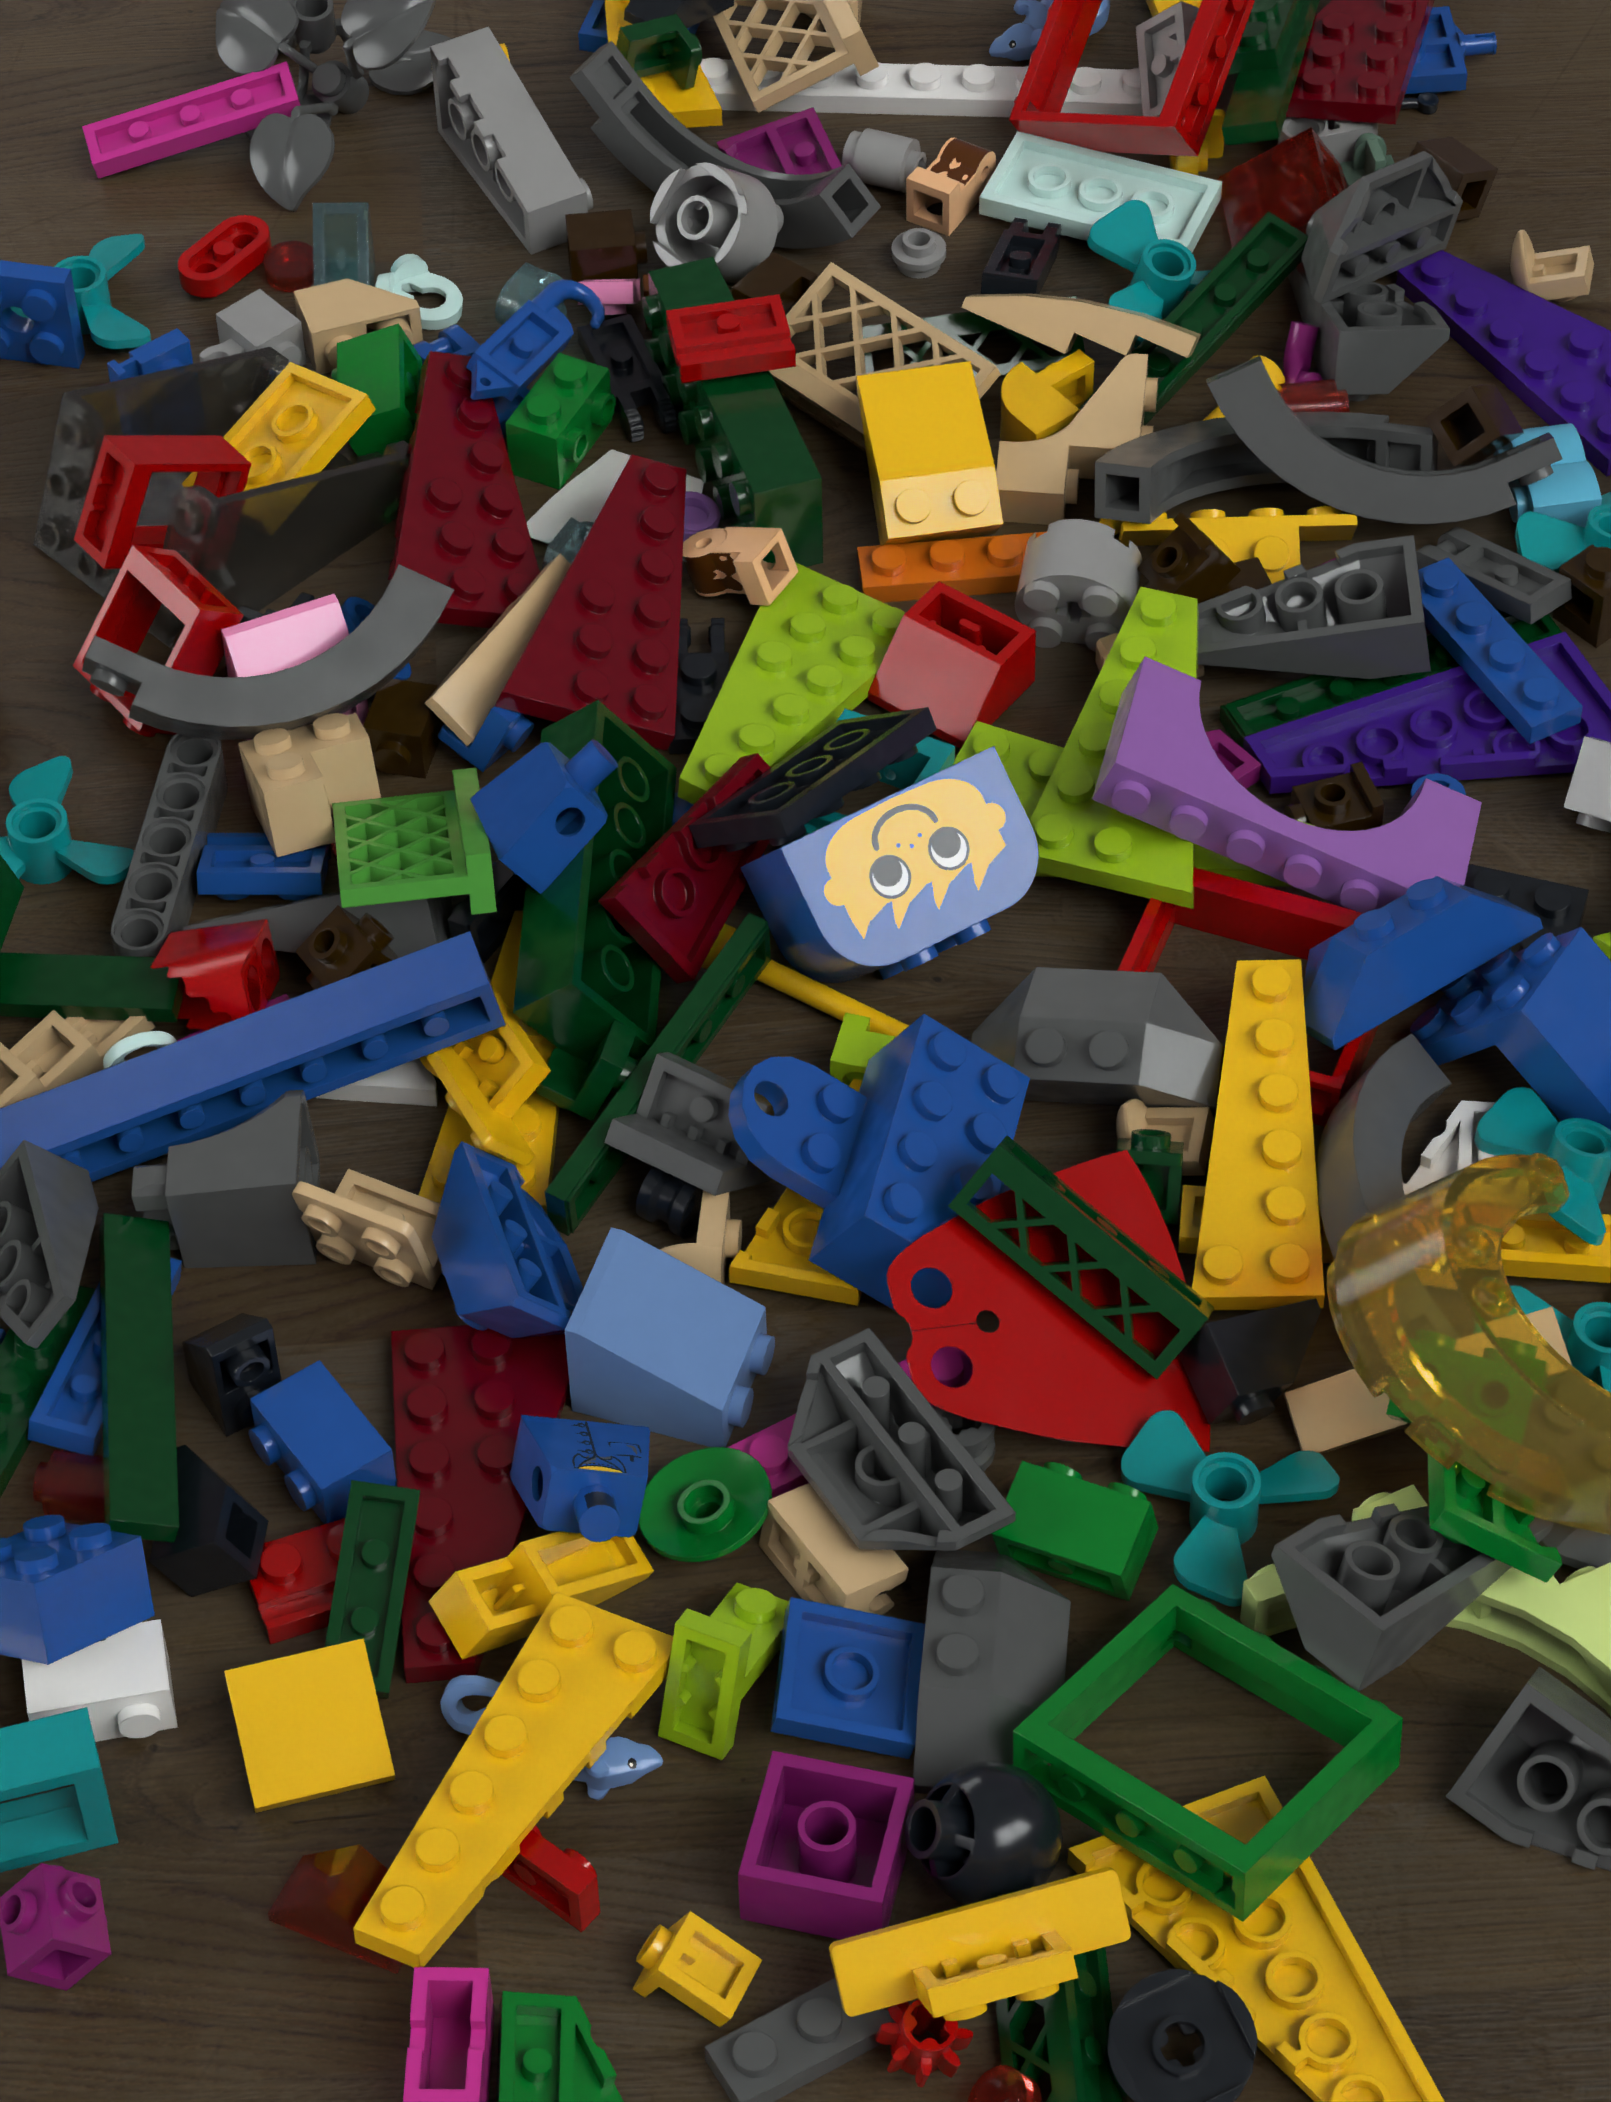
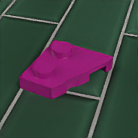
[716,107,842,175]

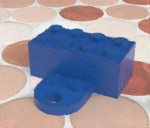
[728,1014,1030,1311]

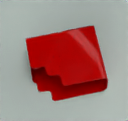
[150,919,280,1033]

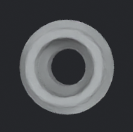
[891,228,946,279]

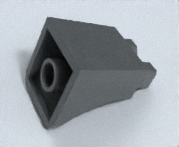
[132,1090,320,1268]

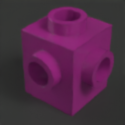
[0,1863,111,1991]

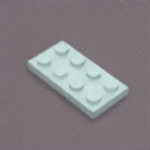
[979,131,1222,253]

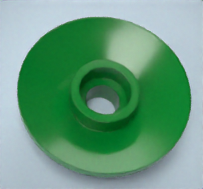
[639,1447,772,1562]

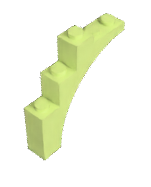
[1240,1484,1611,1716]

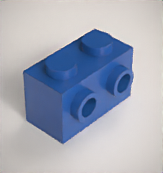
[249,1360,397,1524]

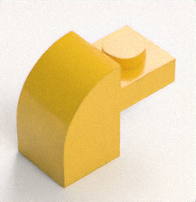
[1000,349,1094,442]

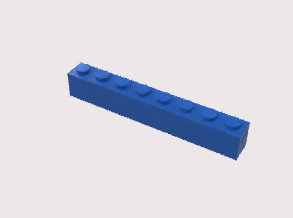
[0,931,506,1182]

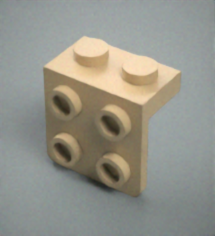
[292,1169,442,1290]

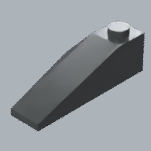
[1271,1503,1554,1692]

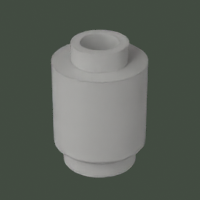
[842,128,927,193]

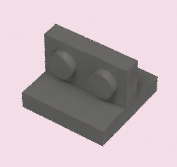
[604,1052,774,1196]

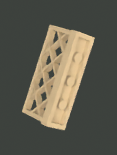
[713,0,879,113]
[769,262,1001,452]

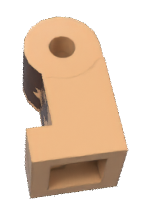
[906,137,996,236]
[683,527,799,606]

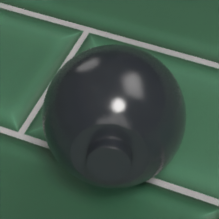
[905,1761,1063,1905]

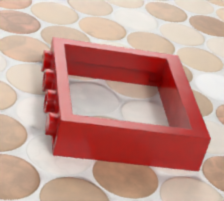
[1009,0,1255,157]
[1117,867,1379,1127]

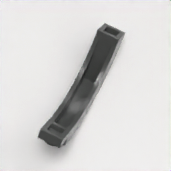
[569,41,881,249]
[1206,356,1562,524]
[1095,412,1438,524]
[82,564,454,740]
[1317,1034,1479,1350]

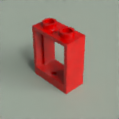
[74,435,251,569]
[73,545,244,737]

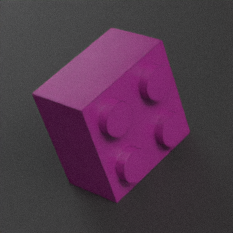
[738,1751,914,1939]

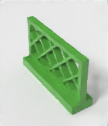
[332,767,497,915]

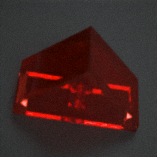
[268,1844,403,1974]

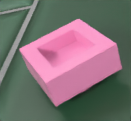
[578,279,641,315]

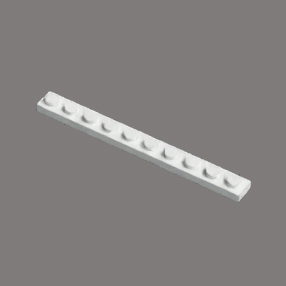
[700,57,1143,117]

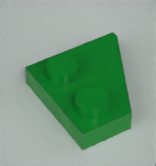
[1427,1418,1562,1583]
[496,1991,624,2102]

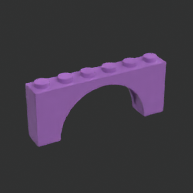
[1092,656,1482,913]

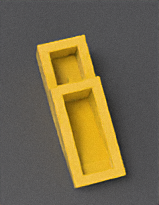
[428,1531,654,1660]

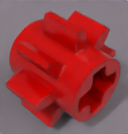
[876,1999,973,2087]

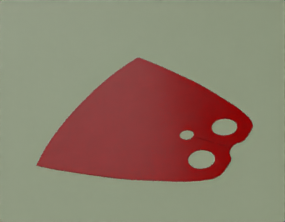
[887,1150,1210,1452]

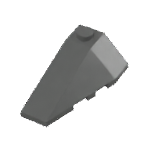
[1288,262,1450,401]
[1198,535,1431,679]
[183,892,452,958]
[0,1140,99,1349]
[1446,1666,1611,1872]

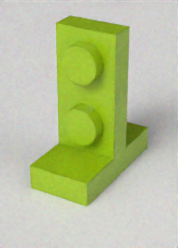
[658,1582,789,1760]

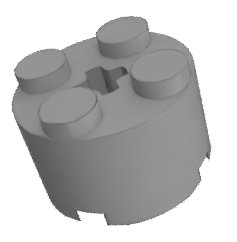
[650,162,784,283]
[1015,519,1143,652]

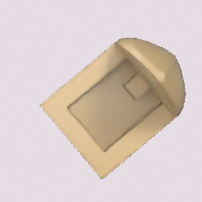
[1510,230,1594,302]
[1116,1099,1215,1176]
[659,1191,742,1285]

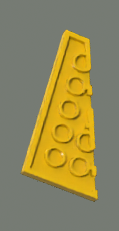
[1067,1775,1445,2102]

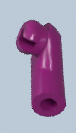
[1283,321,1323,403]

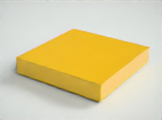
[224,1638,395,1813]

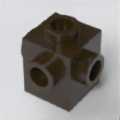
[296,905,398,989]

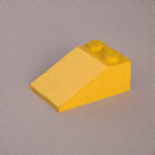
[856,361,1003,545]

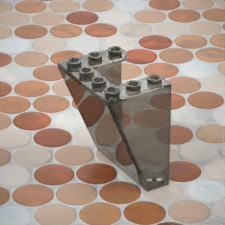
[33,347,410,648]

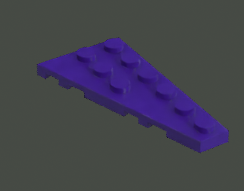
[1396,250,1611,477]
[1243,631,1611,794]

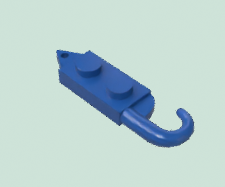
[466,280,605,402]

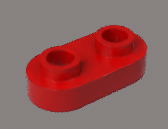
[178,215,272,298]

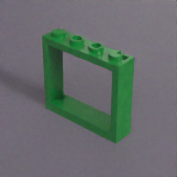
[1013,1584,1403,1922]

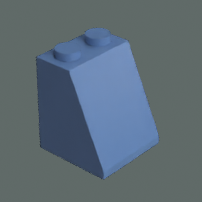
[565,1227,775,1447]

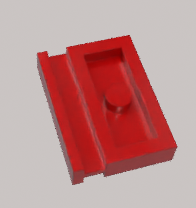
[666,294,796,383]
[247,1518,345,1645]

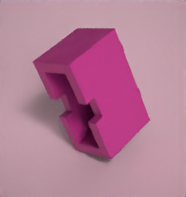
[403,1967,495,2102]

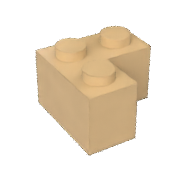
[238,713,381,857]

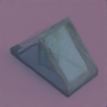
[312,202,376,286]

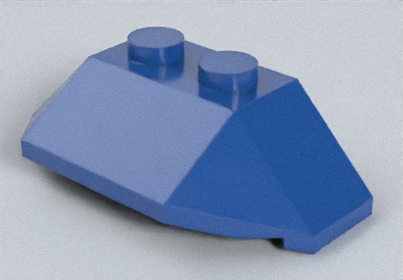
[1303,876,1543,1050]
[431,1141,583,1338]

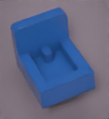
[438,706,535,772]

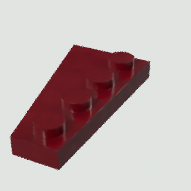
[598,753,771,984]

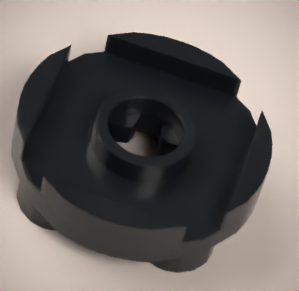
[1105,1969,1258,2102]

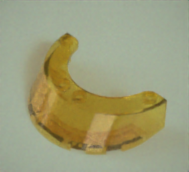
[1327,1153,1611,1535]

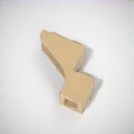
[996,353,1158,525]

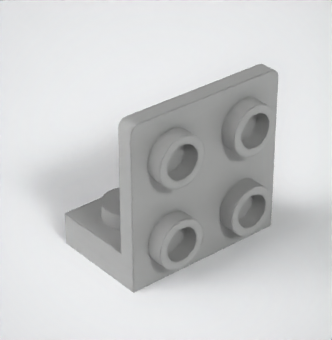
[1136,1,1238,117]

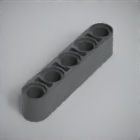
[111,734,228,957]

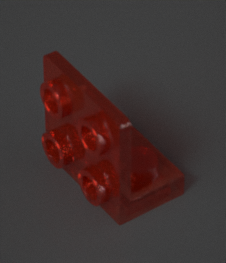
[1217,127,1347,248]

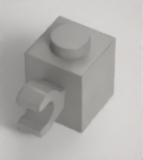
[199,289,307,390]

